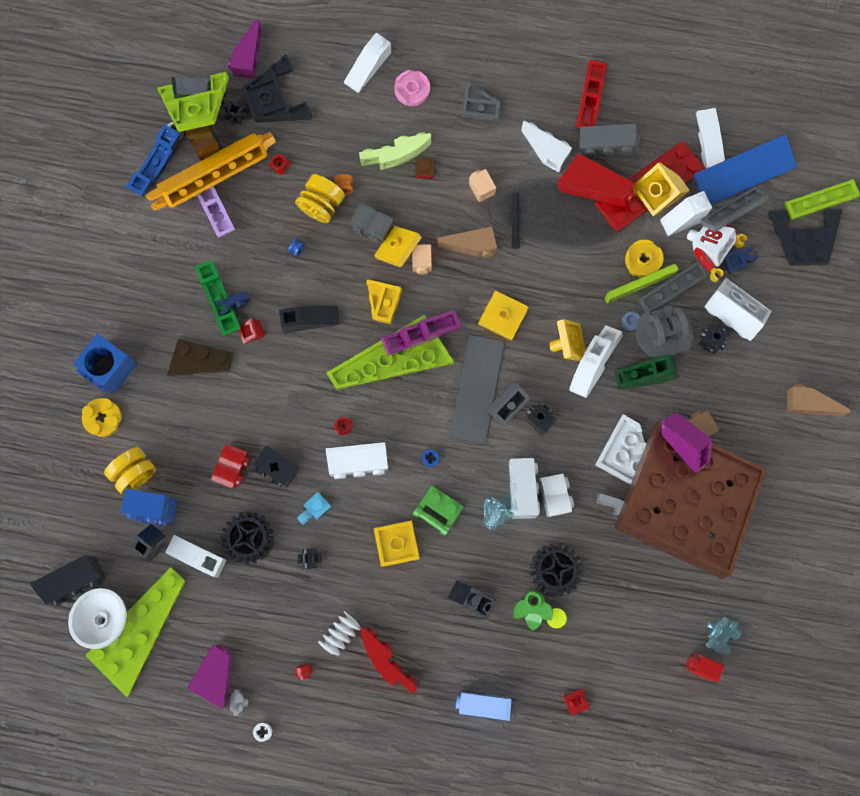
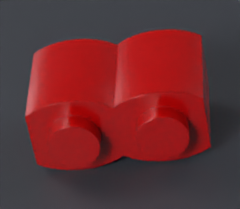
[211,444,250,489]
[686,653,725,683]

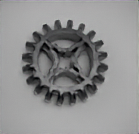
[221,511,275,565]
[530,543,583,597]

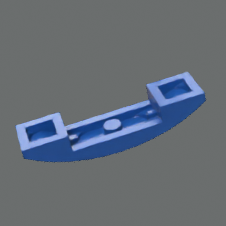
[126,124,181,197]

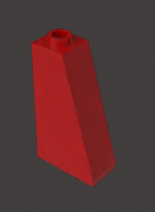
[557,153,636,207]

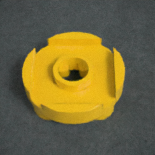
[625,240,664,278]
[82,398,122,437]

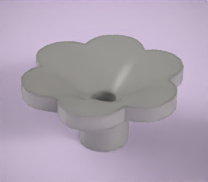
[230,690,248,716]

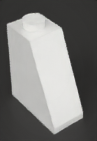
[660,191,712,237]

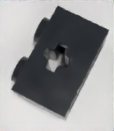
[253,445,300,488]

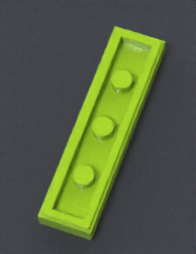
[784,179,860,221]
[605,264,678,304]

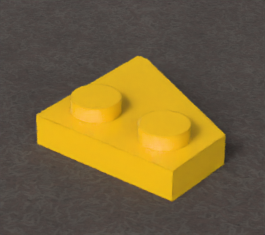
[367,279,402,325]

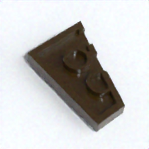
[167,339,234,376]

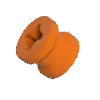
[334,174,353,195]

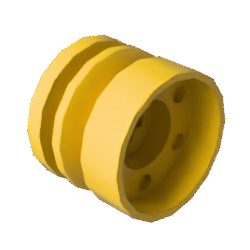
[295,174,345,223]

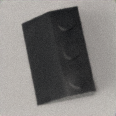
[30,555,106,607]

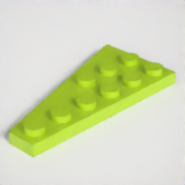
[326,315,454,390]
[85,567,186,697]

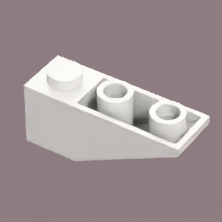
[521,121,572,172]
[165,535,227,578]

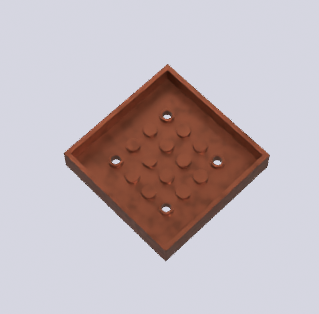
[614,420,767,579]

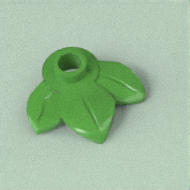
[513,590,553,631]

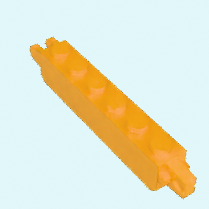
[146,132,276,211]

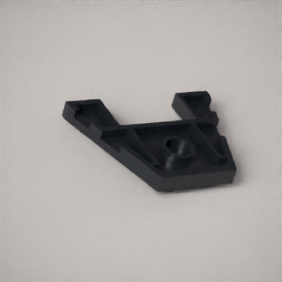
[242,54,313,123]
[768,209,842,266]

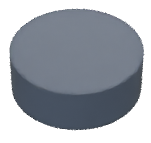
[621,311,640,331]

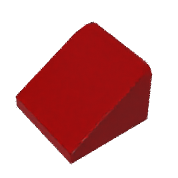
[239,319,265,344]

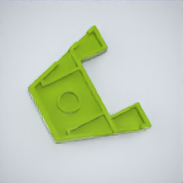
[158,72,229,132]

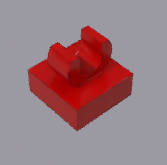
[563,689,590,716]

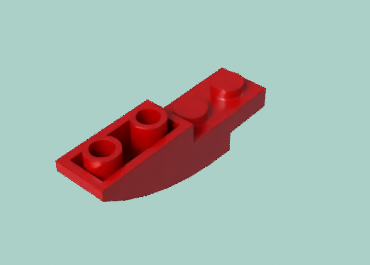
[360,627,418,694]

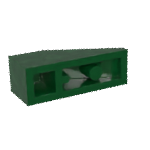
[614,354,679,389]

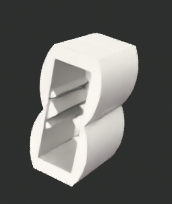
[539,474,574,517]

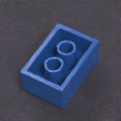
[120,489,178,527]

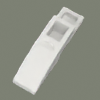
[569,325,623,398]

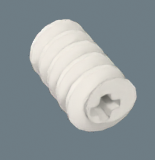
[318,611,361,656]

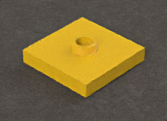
[374,226,422,267]
[478,290,529,341]
[374,520,420,567]

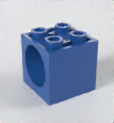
[73,333,137,394]

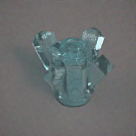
[483,497,513,531]

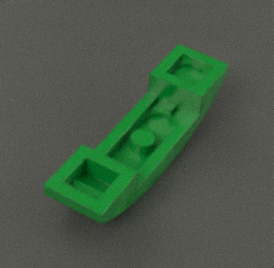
[195,260,241,336]

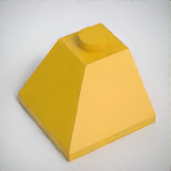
[635,163,690,216]

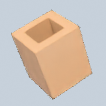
[469,169,496,202]
[412,245,432,275]

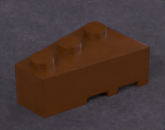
[185,125,223,161]

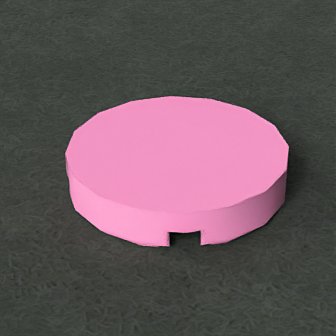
[394,70,430,106]

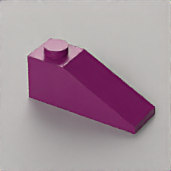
[228,19,262,78]

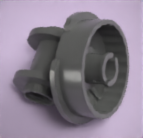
[636,306,693,359]

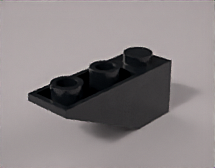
[279,306,340,333]

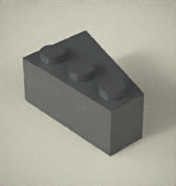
[579,123,641,159]

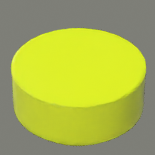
[546,608,567,628]

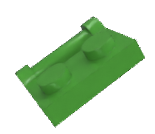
[412,486,464,536]

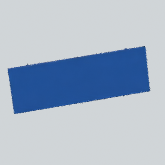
[693,134,797,205]

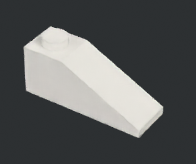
[344,33,391,93]

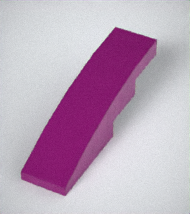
[381,310,462,356]

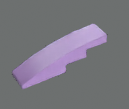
[197,186,235,238]

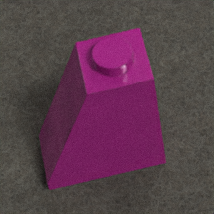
[662,412,712,473]
[187,644,233,709]

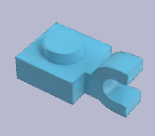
[297,492,331,525]

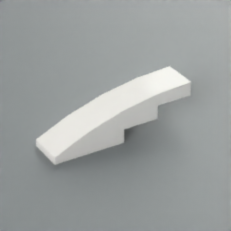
[696,108,725,169]

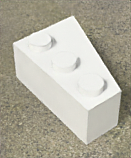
[509,458,540,519]

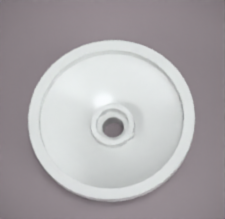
[68,588,127,649]

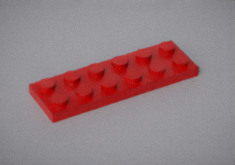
[595,141,705,232]

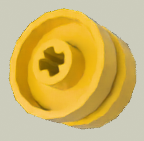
[104,447,157,495]

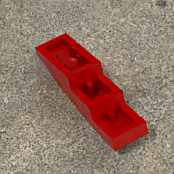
[576,60,607,129]

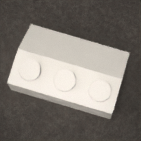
[704,278,772,341]
[326,442,388,479]

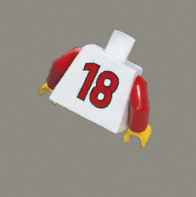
[687,224,747,282]

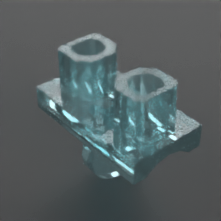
[705,617,742,656]

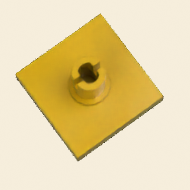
[549,319,586,361]

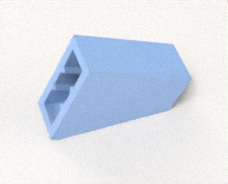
[456,692,511,721]

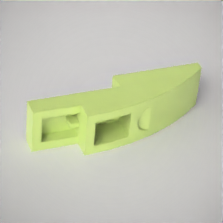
[359,133,431,170]

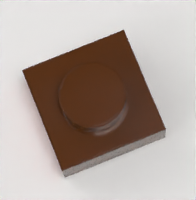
[415,158,434,178]

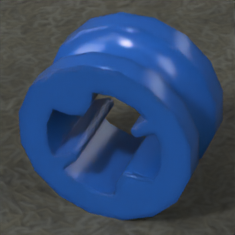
[288,238,305,257]
[422,449,439,467]

